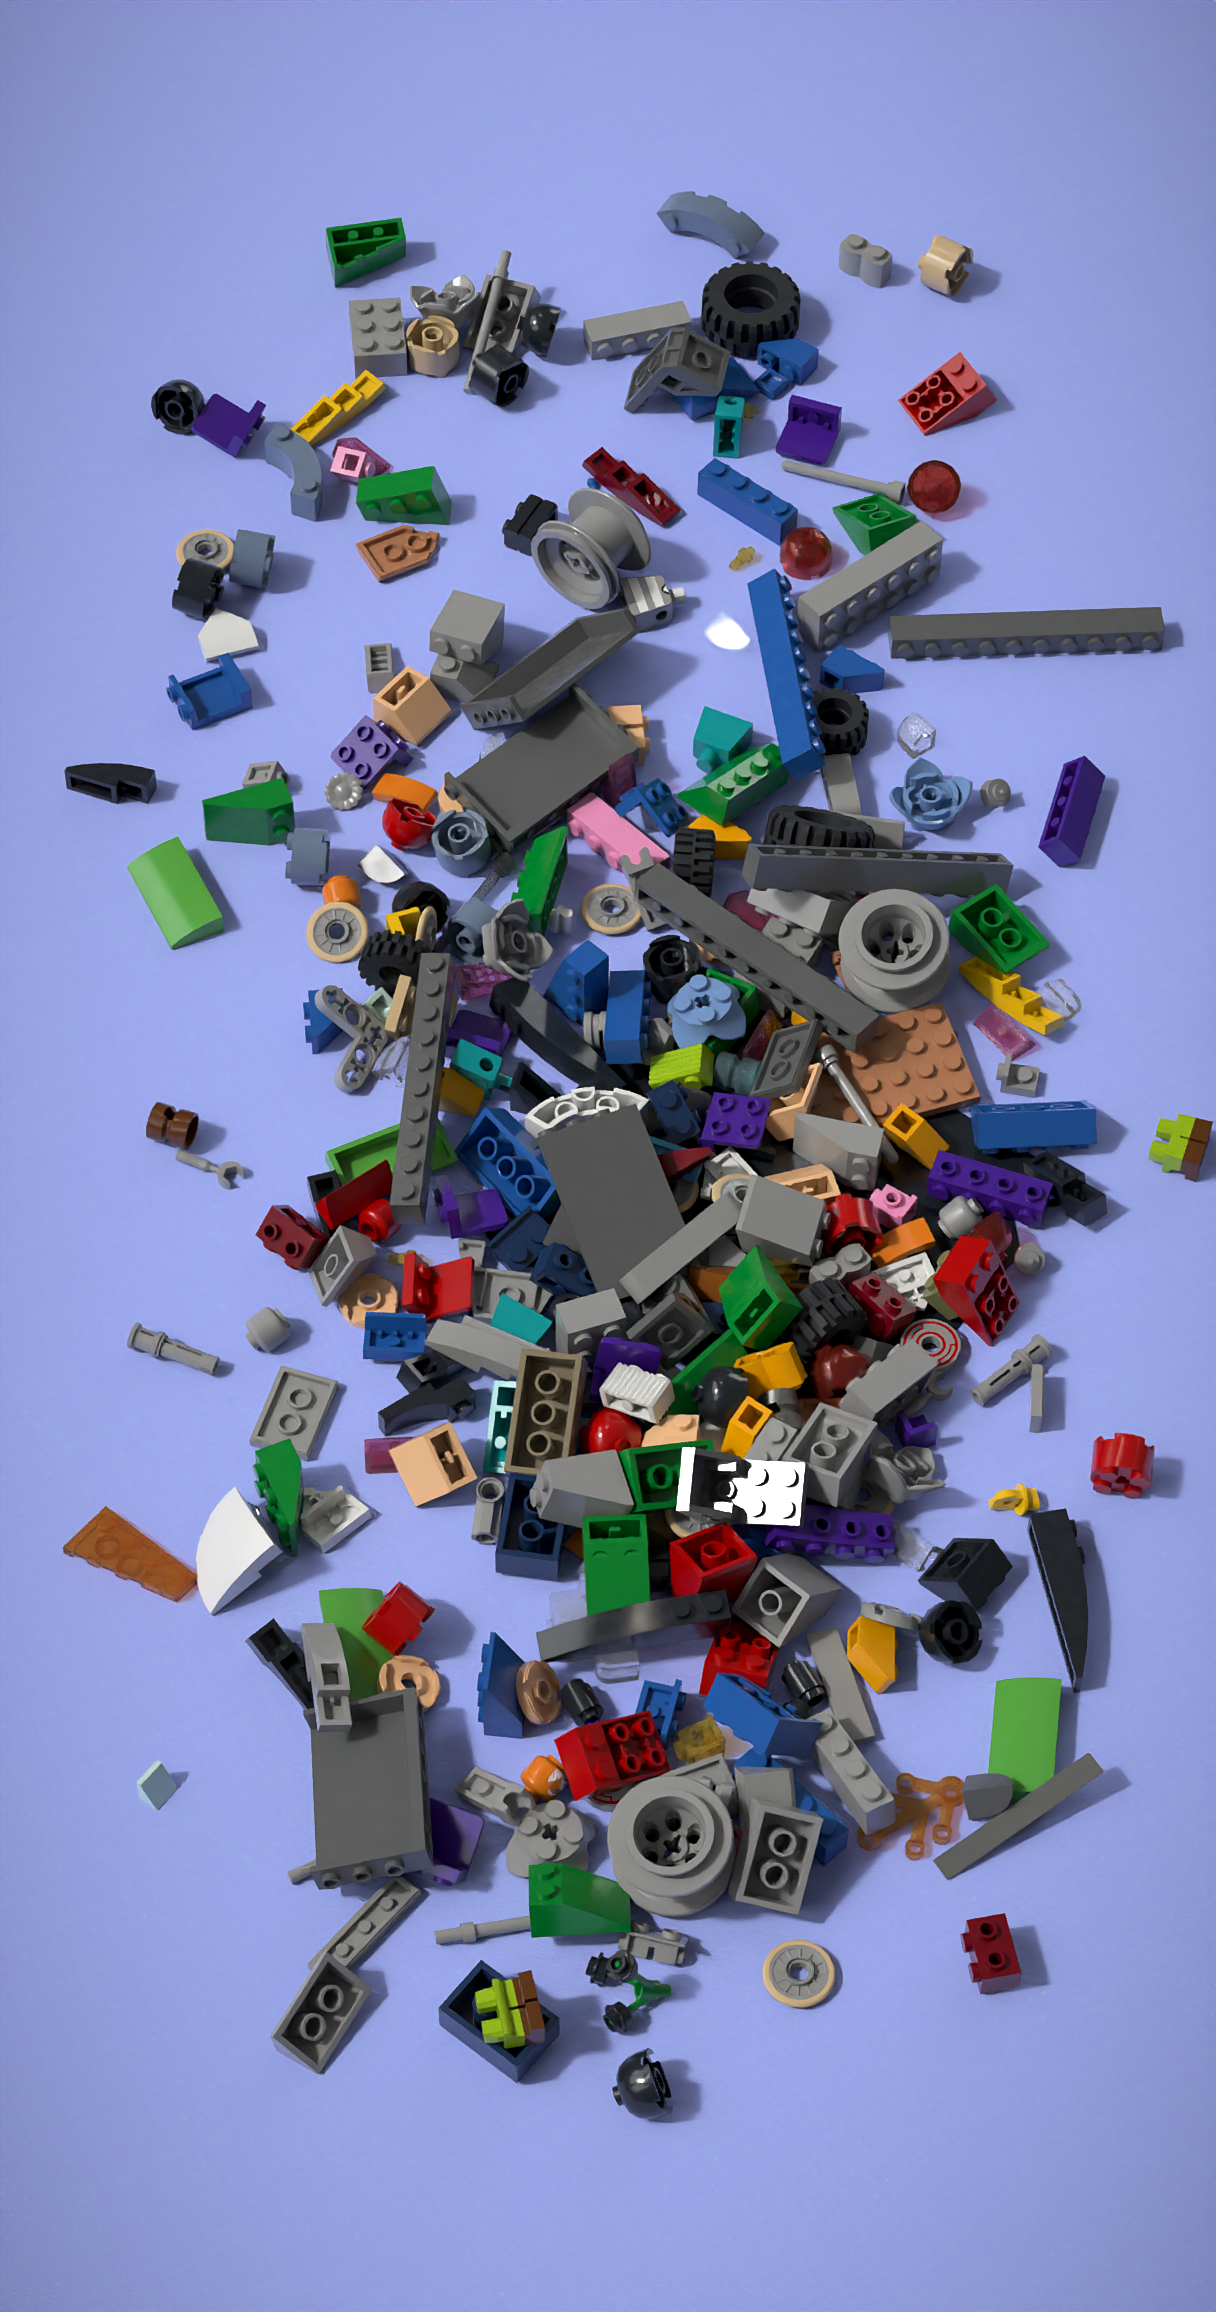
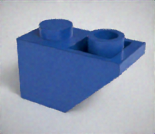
[757,338,819,386]
[819,645,885,694]
[303,988,344,1054]

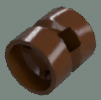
[146,1102,199,1150]

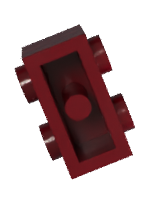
[255,1205,331,1270]
[848,1272,917,1342]
[960,1913,1022,1994]

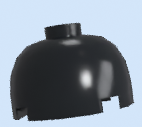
[517,303,561,357]
[151,379,205,434]
[391,881,450,933]
[692,1366,748,1428]
[919,1600,983,1664]
[612,2048,673,2120]

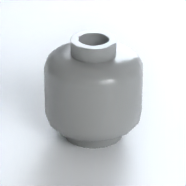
[938,1196,983,1240]
[245,1307,291,1352]

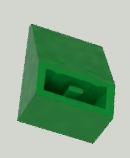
[718,1245,803,1351]
[252,1438,304,1557]
[582,1514,650,1616]

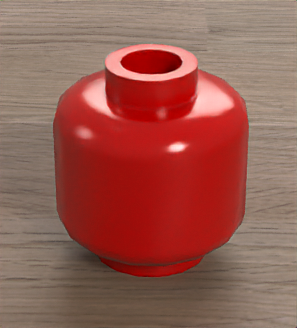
[358,1199,402,1243]

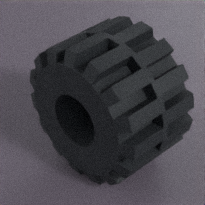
[781,1278,868,1367]

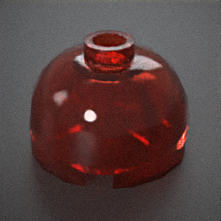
[907,460,961,514]
[779,526,833,580]
[952,1211,1012,1262]
[808,1343,870,1401]

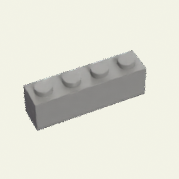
[583,301,692,360]
[805,1708,895,1836]

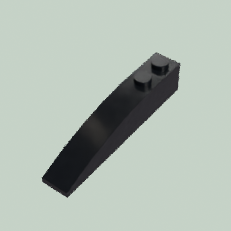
[489,977,627,1091]
[1027,1508,1088,1693]
[536,1589,731,1663]

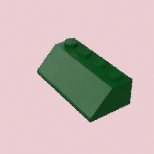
[677,743,789,826]
[510,826,568,936]
[644,1328,748,1433]

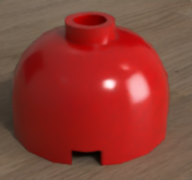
[382,798,438,851]
[579,1408,643,1454]

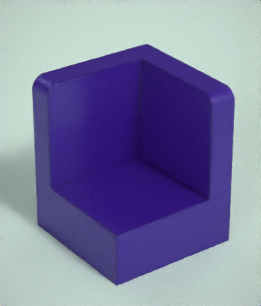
[895,1410,938,1448]

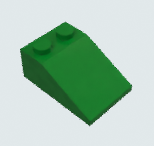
[832,493,917,555]
[201,777,295,846]
[948,884,1050,975]
[617,1439,714,1515]
[529,1863,631,1938]

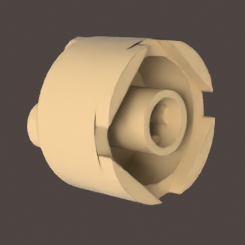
[918,234,974,296]
[406,315,459,378]

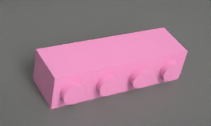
[567,792,670,874]

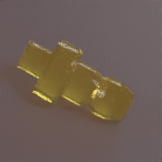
[744,403,759,419]
[729,546,755,571]
[388,1250,423,1265]

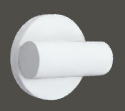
[548,905,573,935]

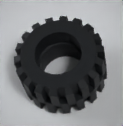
[812,687,869,757]
[672,827,716,898]

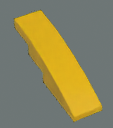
[291,370,386,446]
[958,956,1064,1035]

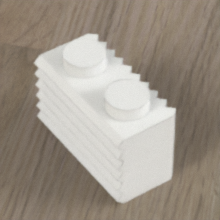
[599,1362,675,1424]

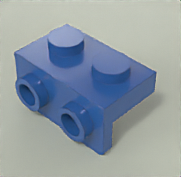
[363,1312,426,1361]
[635,1679,687,1750]

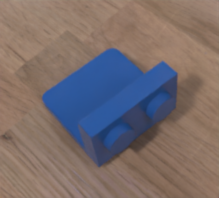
[614,778,690,837]

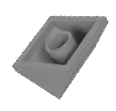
[734,1766,796,1832]

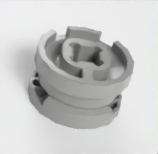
[584,1011,606,1052]

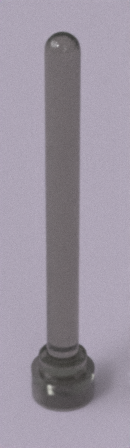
[432,852,517,953]

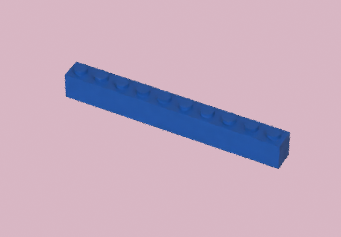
[747,568,826,781]

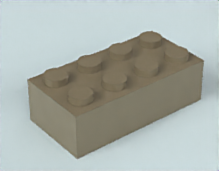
[504,1348,588,1476]

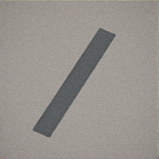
[933,1753,1104,1880]

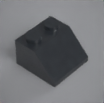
[917,1538,1013,1610]

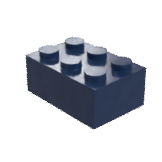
[495,1473,567,1581]
[438,1960,560,2083]

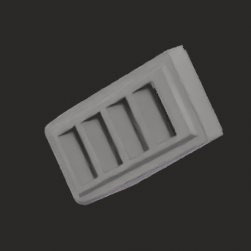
[364,643,395,693]

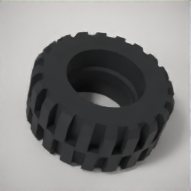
[701,261,801,359]
[763,805,875,849]

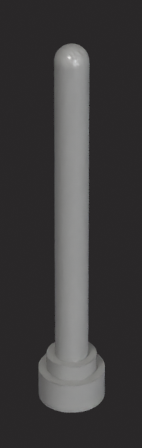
[781,460,906,503]
[813,1044,899,1164]

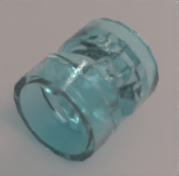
[711,1051,762,1096]

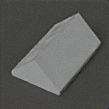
[269,1951,372,2074]

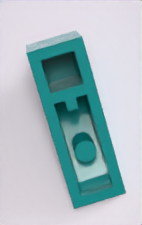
[482,1380,516,1475]

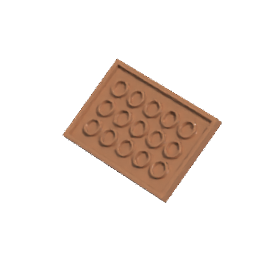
[809,1001,981,1129]

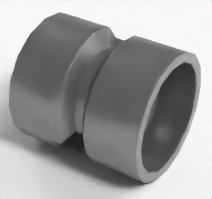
[757,1388,804,1433]

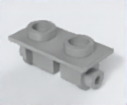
[618,1921,689,1966]

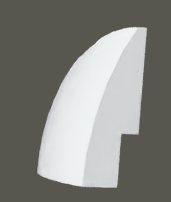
[196,1487,282,1615]

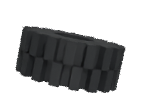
[358,930,431,996]

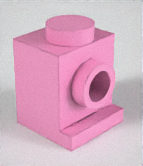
[330,446,376,483]
[869,1184,918,1230]

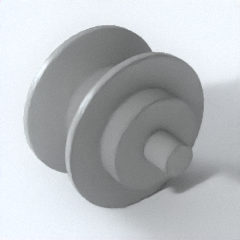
[980,778,1011,808]
[1014,1243,1045,1275]

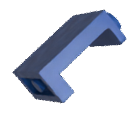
[166,652,253,731]

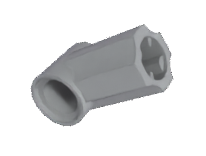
[471,1477,505,1545]

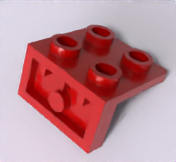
[402,1252,475,1322]

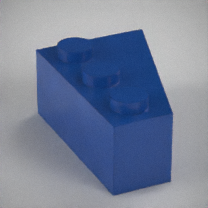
[543,940,609,1028]
[703,1672,823,1758]

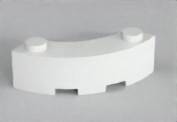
[525,1087,649,1140]

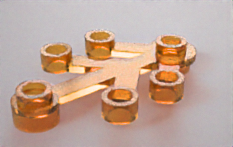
[856,1772,964,1861]

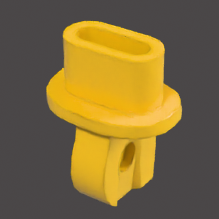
[988,1483,1040,1515]

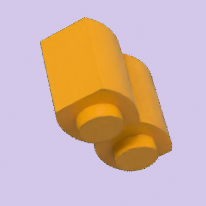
[733,1342,807,1402]

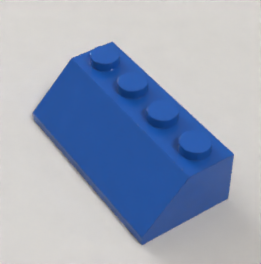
[970,1100,1097,1153]
[454,1107,561,1219]

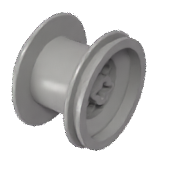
[531,488,651,609]
[838,889,951,1013]
[607,1775,736,1918]

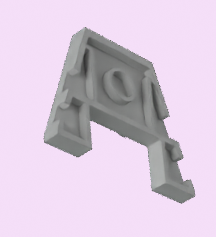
[458,1238,554,1325]

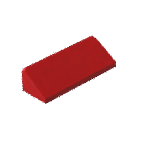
[314,1159,393,1230]

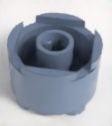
[229,529,276,589]
[432,809,493,878]
[285,827,330,886]
[442,897,499,966]

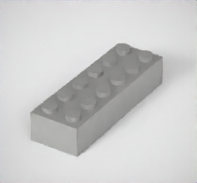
[797,520,943,653]

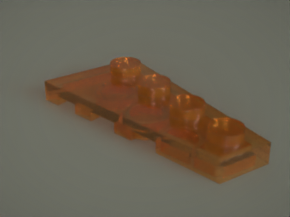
[62,1506,198,1603]

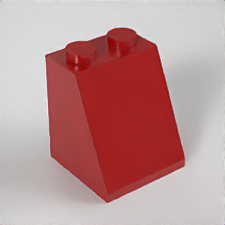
[670,1521,757,1603]

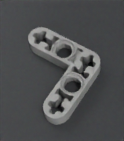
[315,985,388,1093]

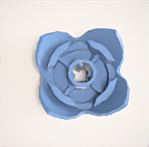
[889,757,973,831]
[667,975,746,1049]

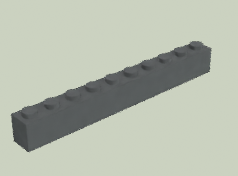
[888,607,1165,659]
[741,844,1014,898]
[634,863,879,1054]
[390,953,455,1224]

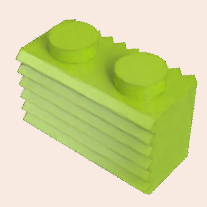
[648,1043,714,1090]

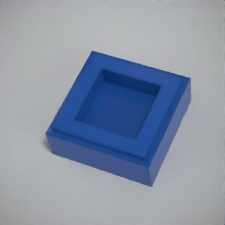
[753,368,790,401]

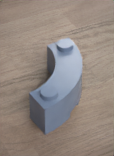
[656,191,765,259]
[264,423,323,522]

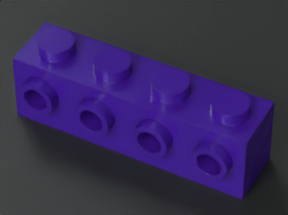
[1038,755,1106,868]
[926,1150,1053,1228]
[765,1504,895,1563]

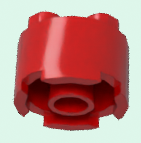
[821,1193,883,1257]
[1090,1433,1155,1499]
[361,1581,435,1657]

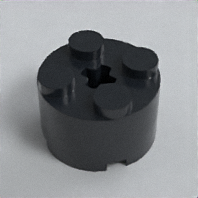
[468,344,529,407]
[172,558,225,620]
[643,935,702,1004]

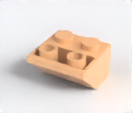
[373,665,452,746]
[765,1164,841,1207]
[388,1422,477,1507]

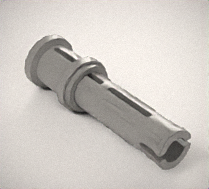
[127,1322,220,1376]
[970,1334,1053,1406]

